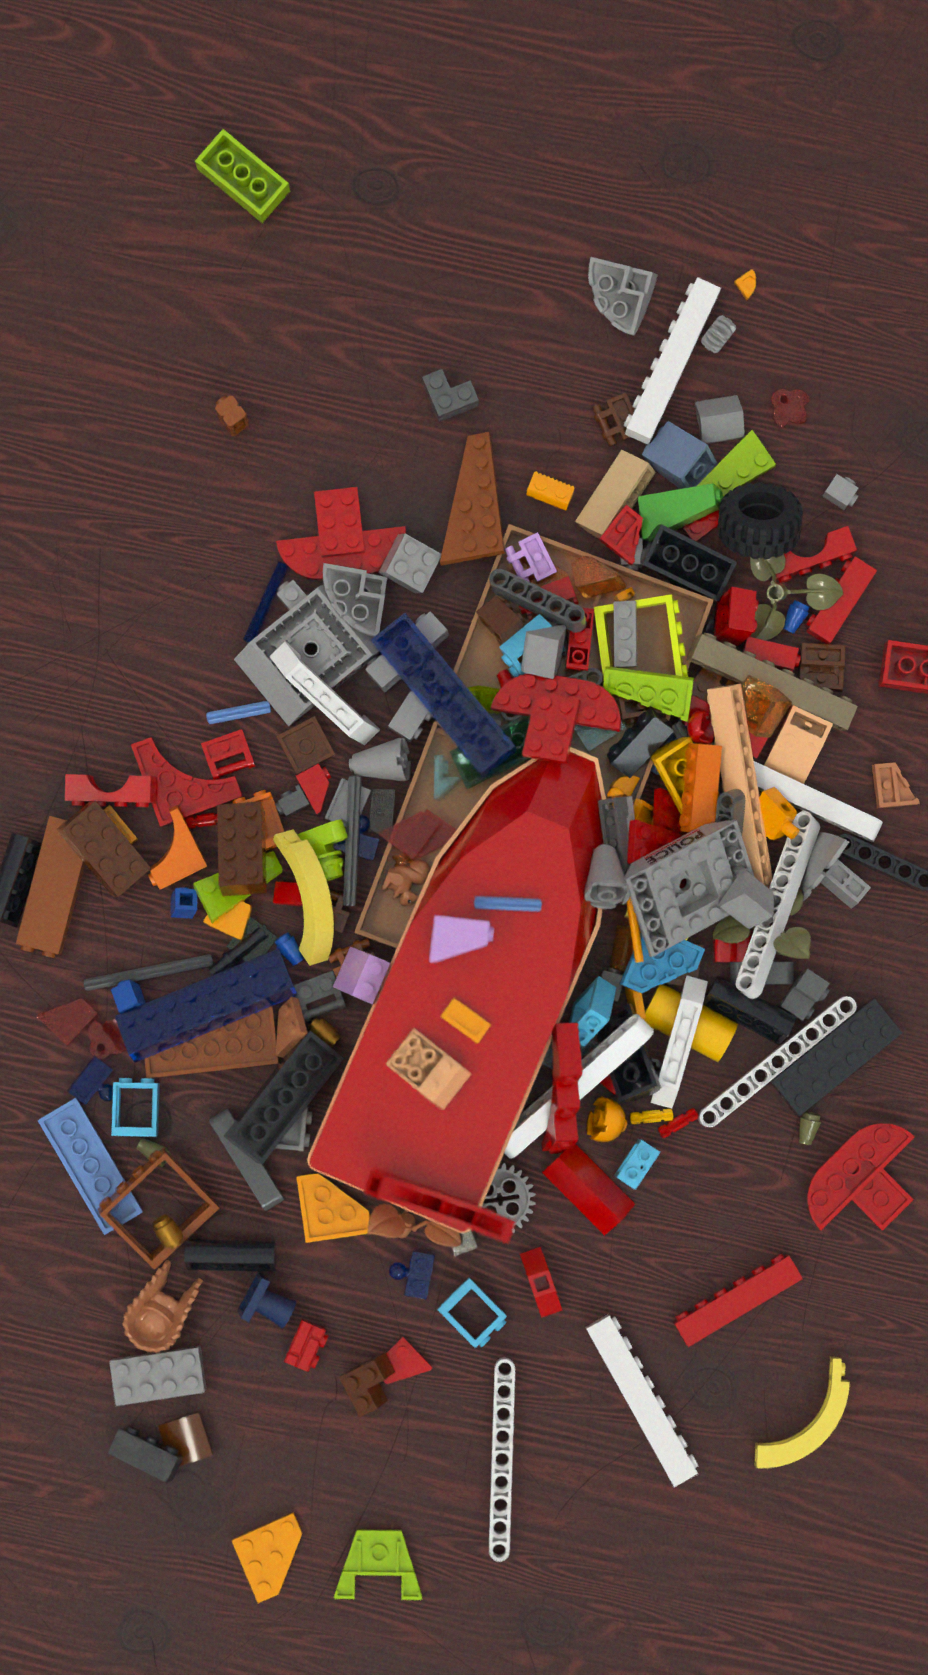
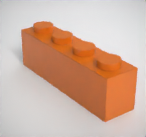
[679,743,722,832]

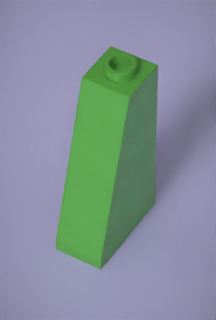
[638,483,723,541]

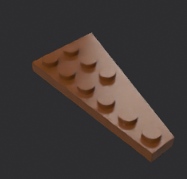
[440,432,505,566]
[144,998,279,1079]

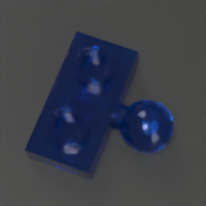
[333,815,379,861]
[67,1056,113,1105]
[389,1251,435,1299]

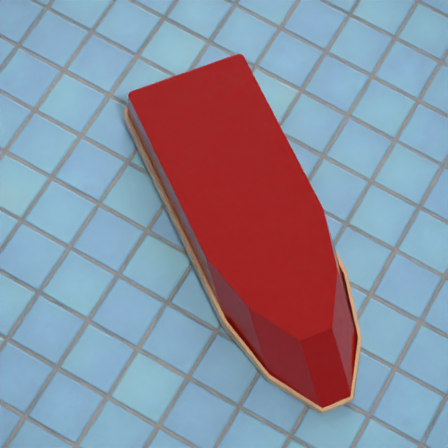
[307,747,606,1233]

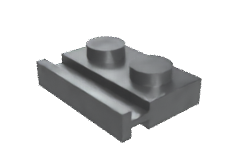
[325,778,371,827]

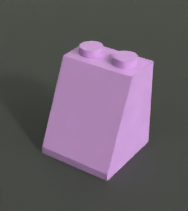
[430,916,494,963]
[333,947,390,1004]

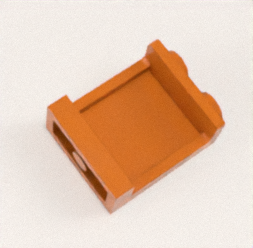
[232,790,285,851]

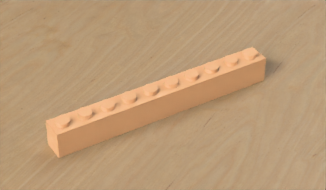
[707,684,773,888]

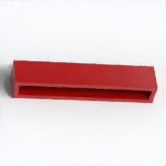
[673,1253,803,1347]

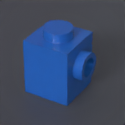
[171,887,197,919]
[111,980,147,1017]

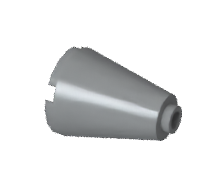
[349,738,411,781]
[585,844,630,909]

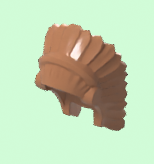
[122,1259,203,1353]

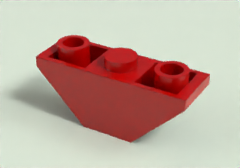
[566,608,594,671]
[520,1247,562,1318]

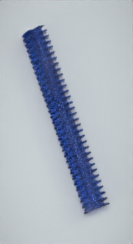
[243,561,289,643]

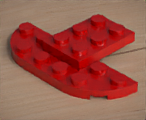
[276,487,406,580]
[491,674,621,764]
[627,788,688,889]
[807,1123,915,1231]

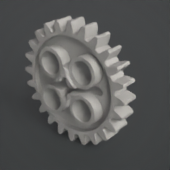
[482,1163,536,1233]

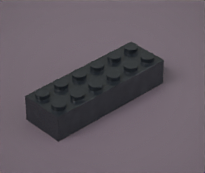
[770,998,902,1116]
[224,1031,344,1164]

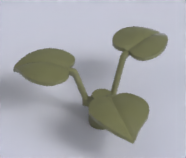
[750,553,843,641]
[713,888,811,959]

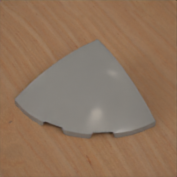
[589,257,658,336]
[323,563,387,638]
[800,832,849,901]

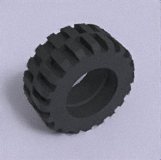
[718,482,803,559]

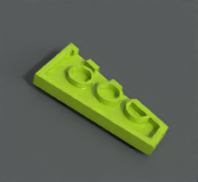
[697,430,776,497]
[603,666,694,722]
[193,851,283,923]

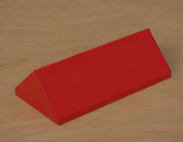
[542,1144,635,1236]

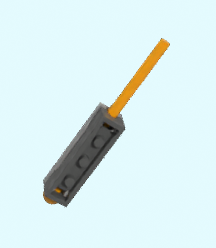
[598,787,644,963]

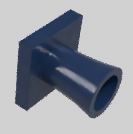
[237,1272,296,1329]

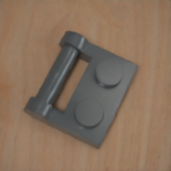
[292,971,347,1023]

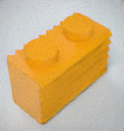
[526,471,575,511]

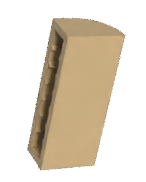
[575,450,655,539]

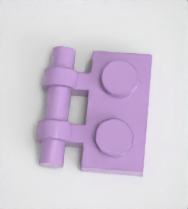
[505,532,557,582]

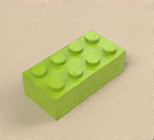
[195,129,290,223]

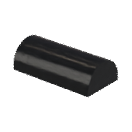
[640,524,737,601]
[0,833,42,928]
[703,975,796,1045]
[596,1003,661,1103]
[184,1239,277,1272]

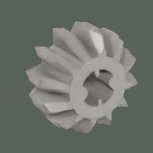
[701,315,736,353]

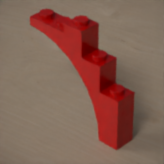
[542,1023,583,1154]
[364,1171,516,1243]

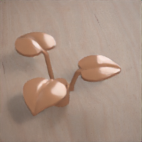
[367,1204,461,1247]

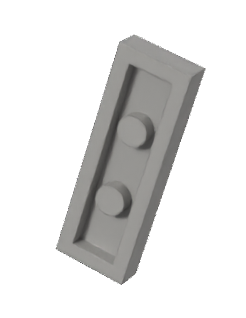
[614,601,637,668]

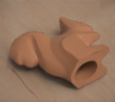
[381,860,431,906]

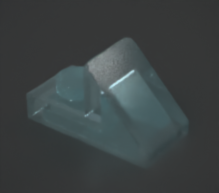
[434,755,462,801]

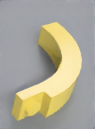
[273,830,334,966]
[754,1357,850,1468]

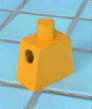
[759,787,800,840]
[203,900,252,941]

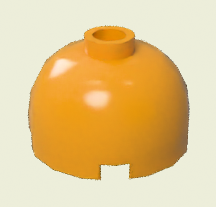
[586,1097,627,1142]

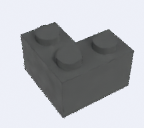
[422,369,479,422]
[778,969,830,1021]

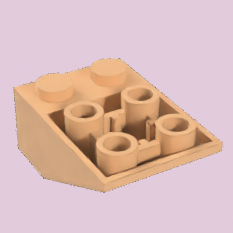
[764,705,833,784]
[386,1029,471,1109]

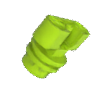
[297,819,348,881]

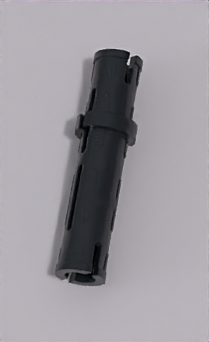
[208,926,268,979]

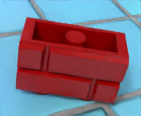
[284,1319,328,1372]

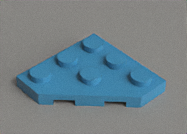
[620,932,705,993]

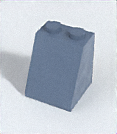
[642,421,718,489]

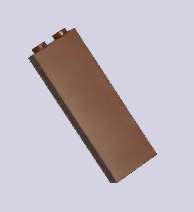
[16,816,85,958]

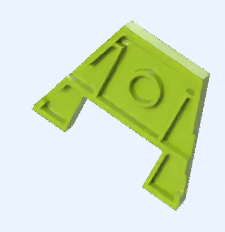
[334,1529,422,1600]

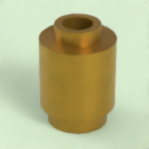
[308,1017,341,1047]
[152,1214,184,1249]

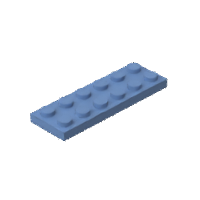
[37,1098,143,1235]

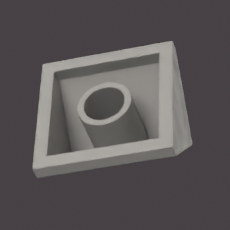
[695,395,745,444]
[521,625,566,679]
[718,869,774,929]

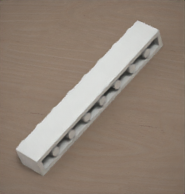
[624,277,721,445]
[586,1314,698,1487]

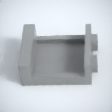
[276,1107,312,1151]

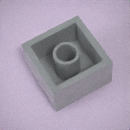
[379,534,441,593]

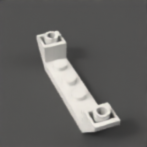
[270,641,380,745]
[651,975,708,1109]

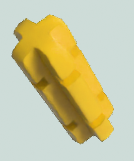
[630,1109,673,1124]

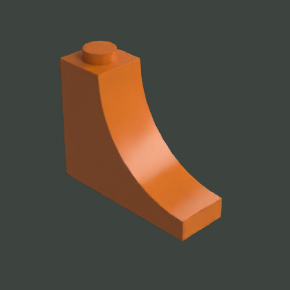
[148,805,207,890]

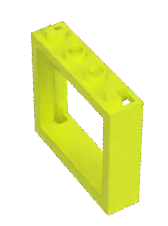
[594,594,688,695]

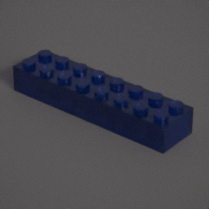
[371,613,517,779]
[115,948,298,1063]

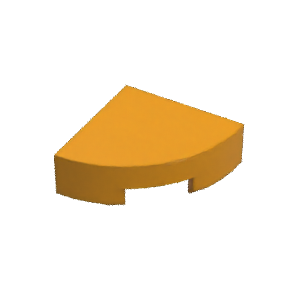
[734,269,756,300]
[613,587,636,601]
[610,776,640,797]

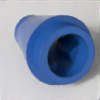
[783,600,810,634]
[274,932,304,966]

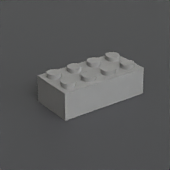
[110,1345,207,1406]

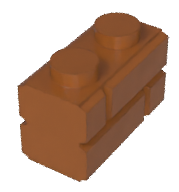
[215,395,249,436]

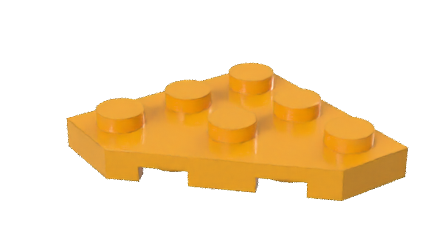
[297,1173,370,1243]
[232,1512,302,1603]

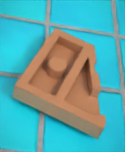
[872,762,920,808]
[276,997,308,1058]

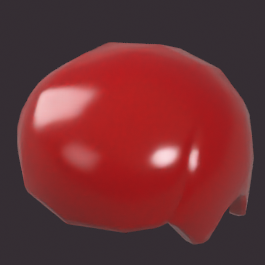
[687,711,714,745]

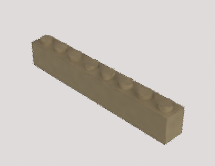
[686,633,858,731]

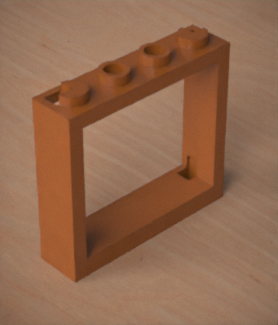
[98,1148,219,1270]

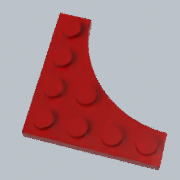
[131,737,243,827]

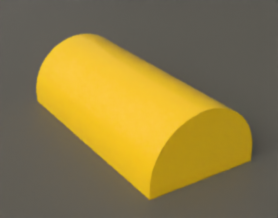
[651,737,720,819]
[643,984,738,1062]

